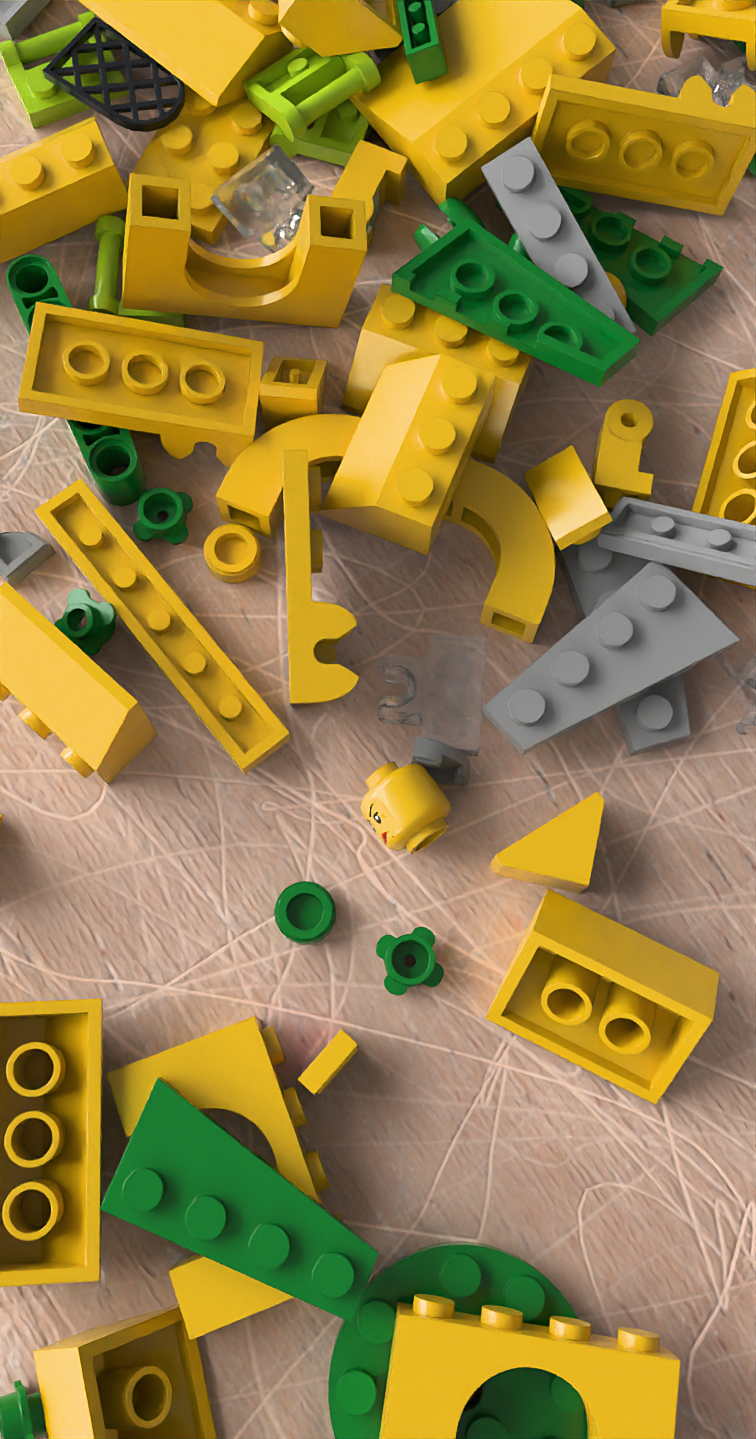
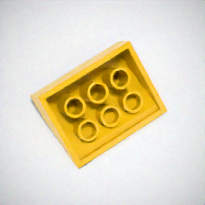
[349,0,616,205]

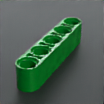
[6,254,147,506]

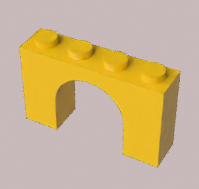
[122,173,367,329]
[106,1016,343,1340]
[379,1294,681,1439]

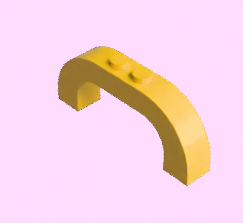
[216,414,555,644]

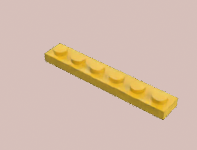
[34,478,291,775]

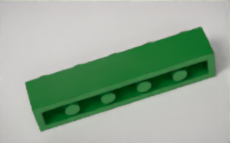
[397,0,448,84]

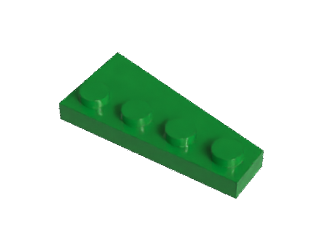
[495,185,724,337]
[391,217,641,387]
[99,1077,379,1323]

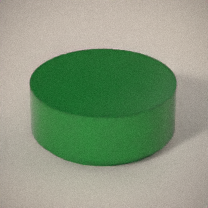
[274,881,336,945]

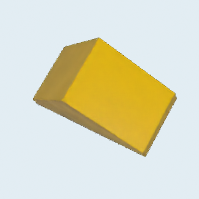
[259,355,328,433]
[489,791,605,894]

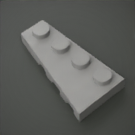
[554,536,691,756]
[482,561,740,756]

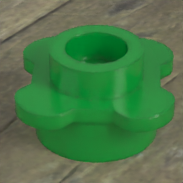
[133,488,193,545]
[54,588,117,656]
[376,927,444,996]
[0,1380,47,1439]

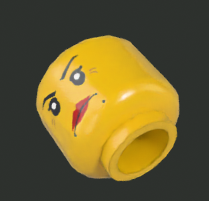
[361,761,451,854]

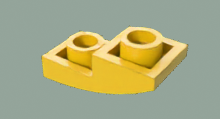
[523,445,613,550]

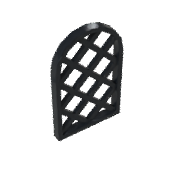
[42,17,185,132]

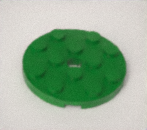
[328,1241,588,1439]

